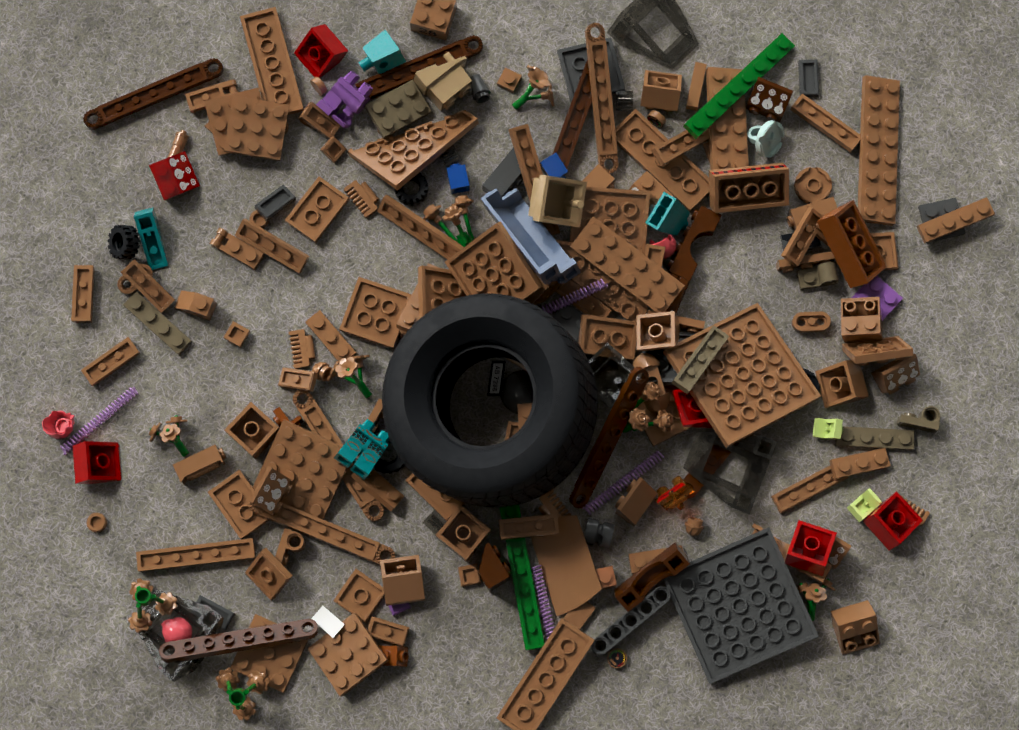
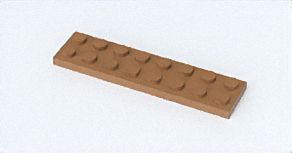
[858,75,900,226]

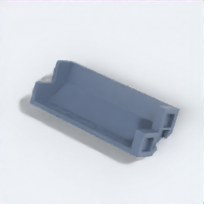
[481,188,581,285]

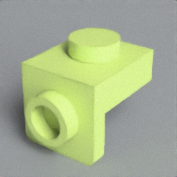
[813,418,843,440]
[847,488,882,523]

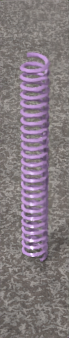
[542,279,608,314]
[60,387,138,455]
[582,451,664,515]
[531,565,555,639]

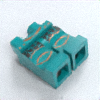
[334,419,389,480]

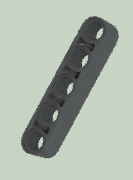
[591,586,670,655]

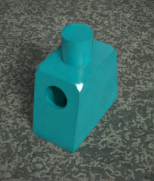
[358,30,406,74]
[645,192,690,236]

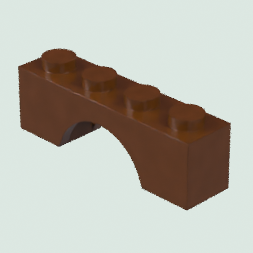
[666,205,722,281]
[614,542,690,612]

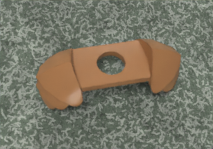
[633,353,670,413]

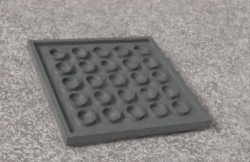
[663,527,819,684]

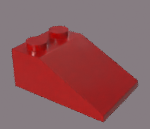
[672,389,713,429]

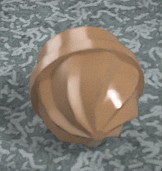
[312,362,332,381]
[685,517,704,536]

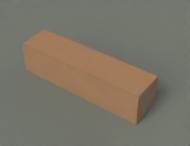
[685,62,707,111]

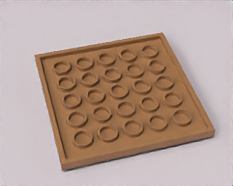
[663,303,821,448]

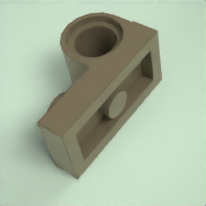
[796,262,839,290]
[897,406,940,433]

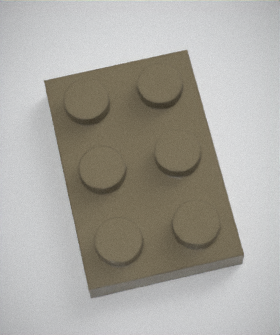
[364,80,432,139]

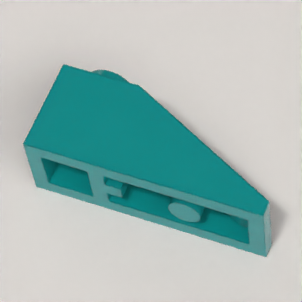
[134,207,168,270]

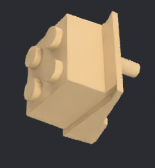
[413,52,472,111]
[528,175,587,227]

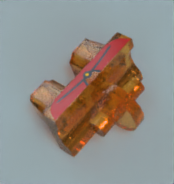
[655,476,695,510]

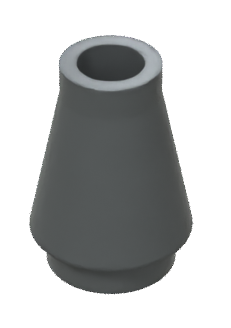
[470,74,491,103]

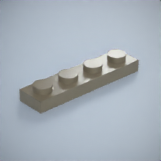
[123,291,192,355]
[672,325,729,394]
[835,427,914,450]

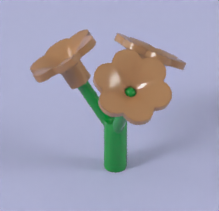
[512,65,554,110]
[327,355,372,398]

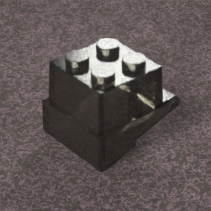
[589,342,642,409]

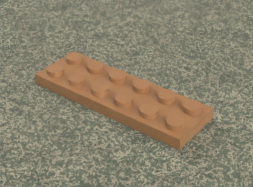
[240,7,304,115]
[706,67,749,170]
[615,109,709,212]
[570,216,685,313]
[497,618,595,730]

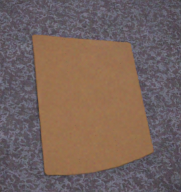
[531,515,602,616]

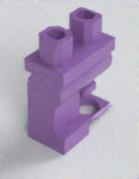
[316,71,373,128]

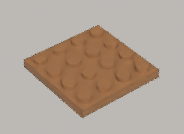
[570,186,650,254]
[445,221,543,300]
[252,419,347,520]

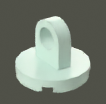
[747,120,784,158]

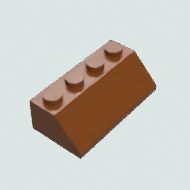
[817,200,886,288]

